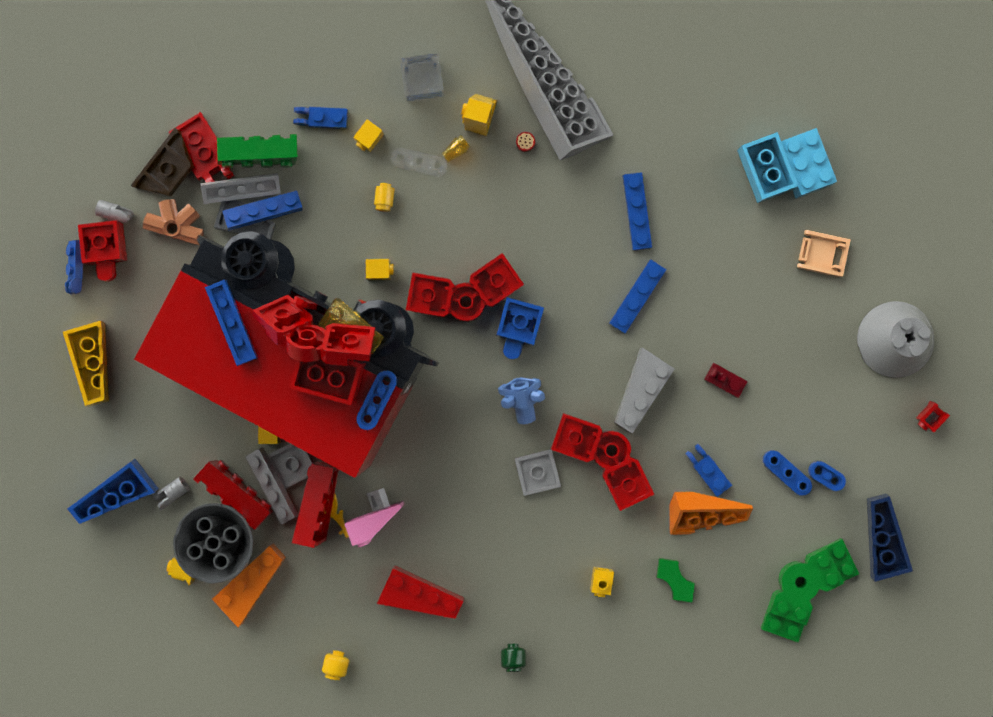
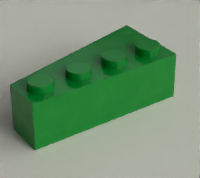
[217,134,298,168]

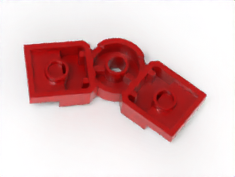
[406,253,524,322]
[252,295,375,366]
[551,413,655,511]

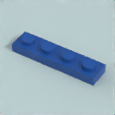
[622,172,652,251]
[222,190,303,231]
[609,259,667,334]
[205,279,258,366]

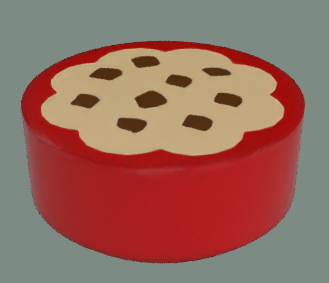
[516,132,535,152]

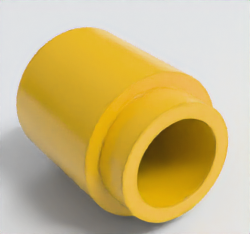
[374,183,395,212]

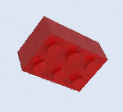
[289,359,366,406]

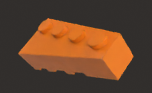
[212,543,286,628]

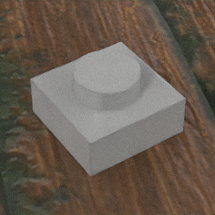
[367,488,390,511]

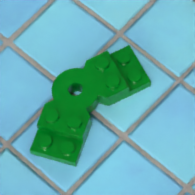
[761,538,859,642]

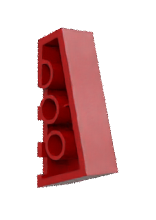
[193,460,273,530]
[292,461,339,548]
[377,565,464,619]

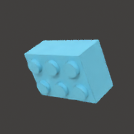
[781,128,837,199]
[737,132,798,203]

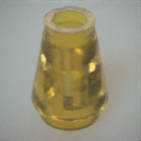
[442,135,471,162]

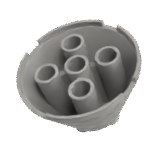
[857,301,934,378]

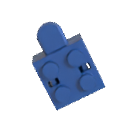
[497,298,544,359]

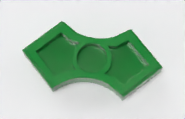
[656,558,695,602]

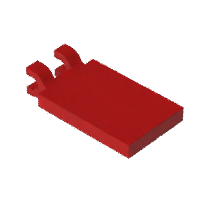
[169,112,235,183]

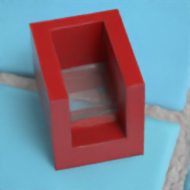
[916,401,950,432]

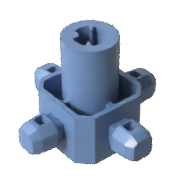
[498,377,545,424]

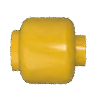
[322,650,349,680]

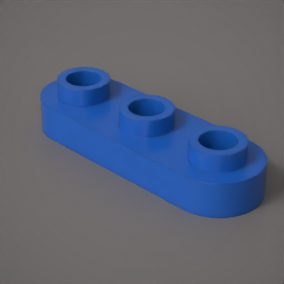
[356,371,397,430]
[763,450,812,496]

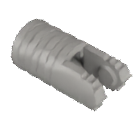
[95,200,135,223]
[153,476,190,510]

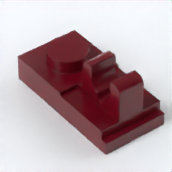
[704,363,748,398]

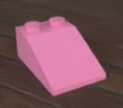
[345,501,404,548]

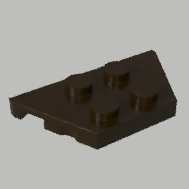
[131,128,194,196]

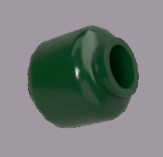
[501,643,526,672]

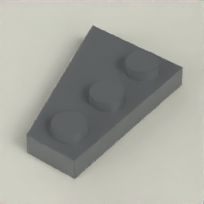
[214,200,276,239]

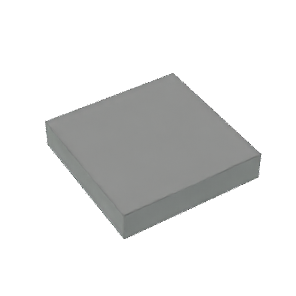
[268,444,313,489]
[514,449,561,496]

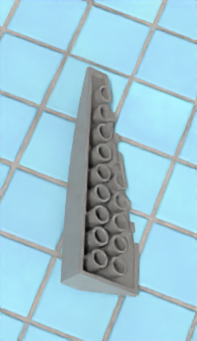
[485,0,613,160]

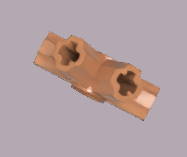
[143,199,204,245]

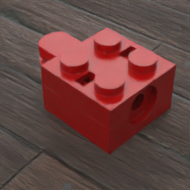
[78,220,127,282]

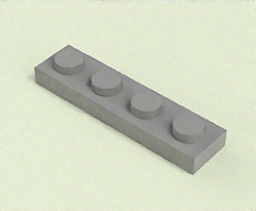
[200,173,281,204]
[246,447,299,524]

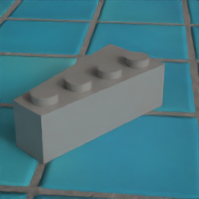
[614,348,674,433]

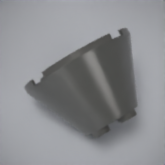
[173,503,253,583]

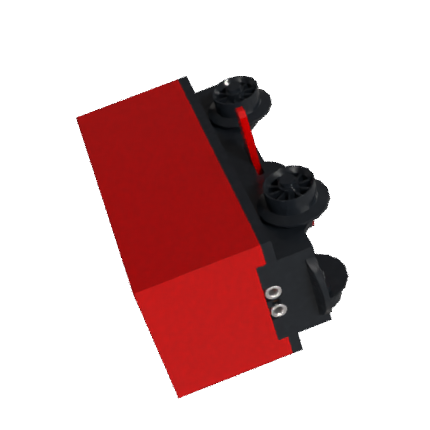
[134,231,439,478]

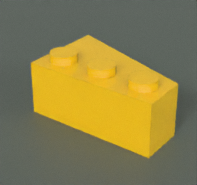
[461,94,497,136]

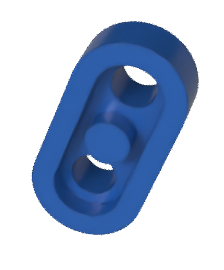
[808,461,846,491]

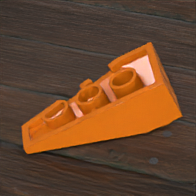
[669,491,753,535]

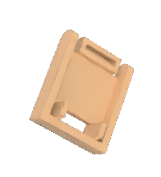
[797,230,851,277]

